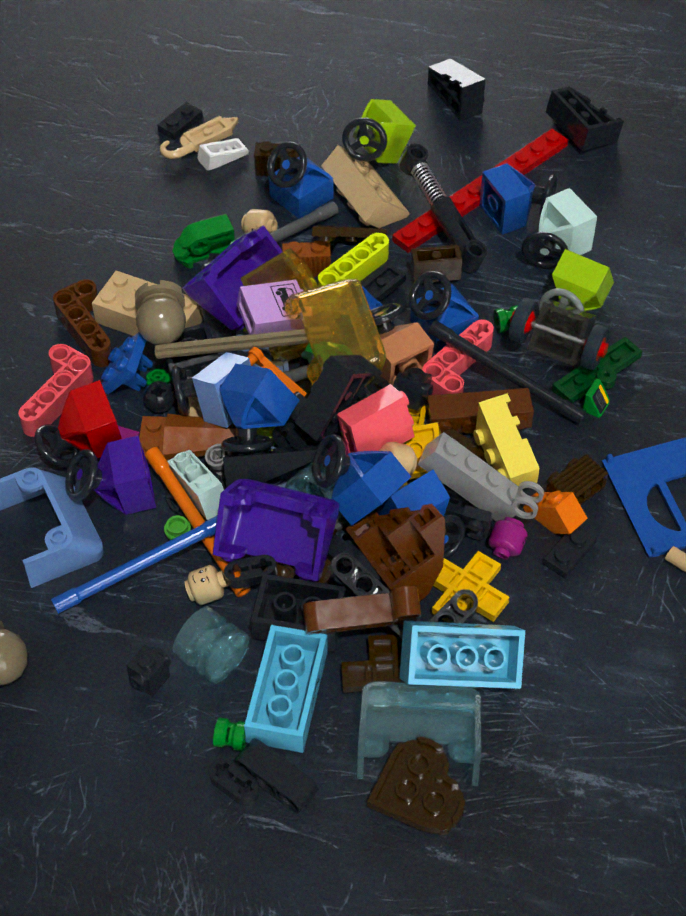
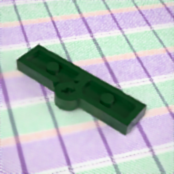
[552,337,642,403]

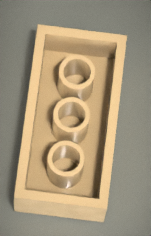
[92,271,204,336]

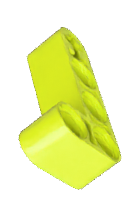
[318,233,389,313]

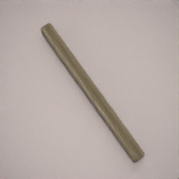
[155,326,331,359]

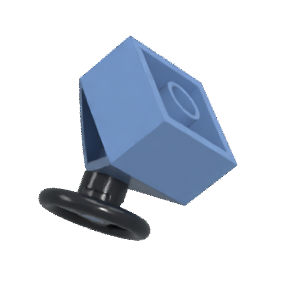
[172,352,251,428]

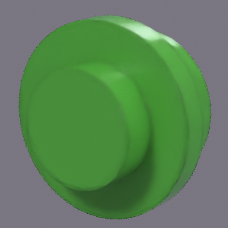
[164,515,191,540]

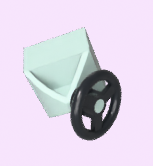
[521,188,597,268]

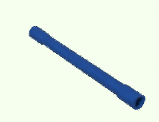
[51,515,218,614]

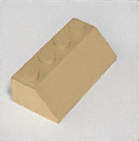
[322,145,410,228]

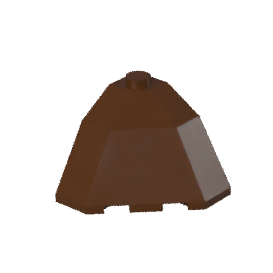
[346,504,445,602]

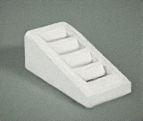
[198,138,249,171]

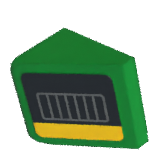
[583,379,610,418]

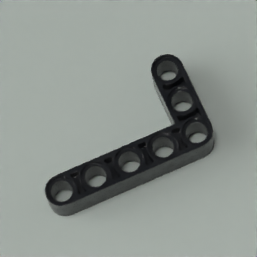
[331,553,478,640]

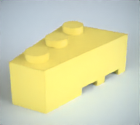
[473,393,540,489]

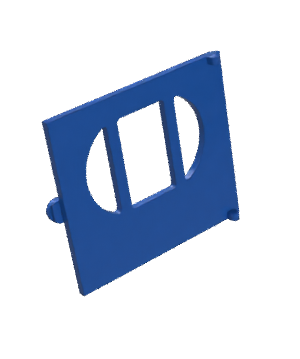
[602,437,686,557]

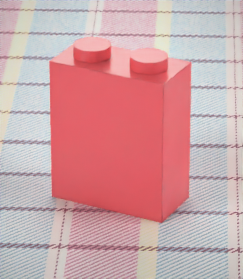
[337,384,415,454]

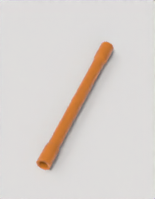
[145,447,251,597]

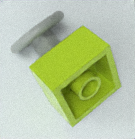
[539,249,614,334]

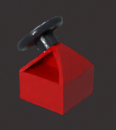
[34,380,122,467]

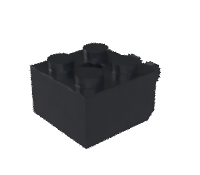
[164,323,219,387]

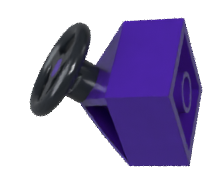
[65,435,157,515]

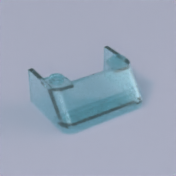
[357,681,481,786]

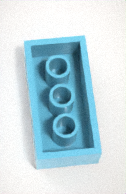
[400,621,525,689]
[244,625,328,753]

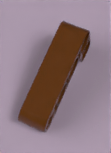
[53,279,112,367]
[303,586,421,634]

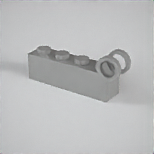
[418,432,544,521]

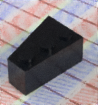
[295,355,383,441]

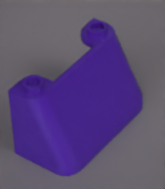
[182,225,297,331]
[213,479,340,582]

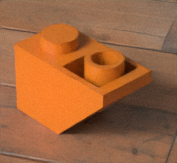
[523,491,588,534]

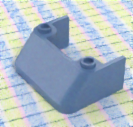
[0,468,104,588]

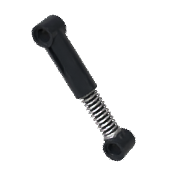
[399,143,488,273]

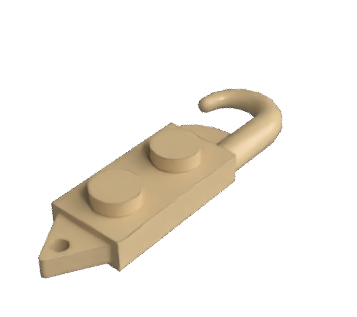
[160,116,238,159]

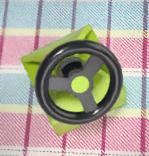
[342,99,416,163]

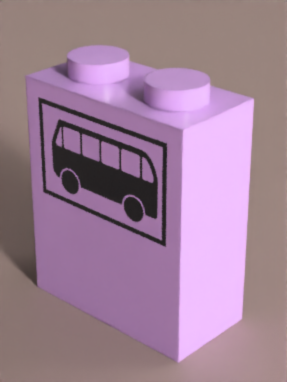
[236,280,313,335]

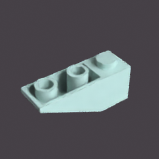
[167,449,224,520]

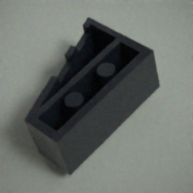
[428,59,485,121]
[546,86,624,151]

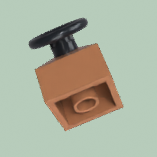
[356,303,434,386]

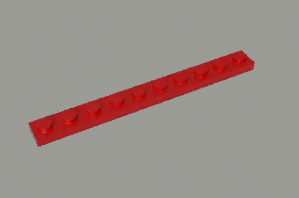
[392,129,568,253]

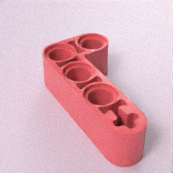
[422,320,494,395]
[18,344,94,437]

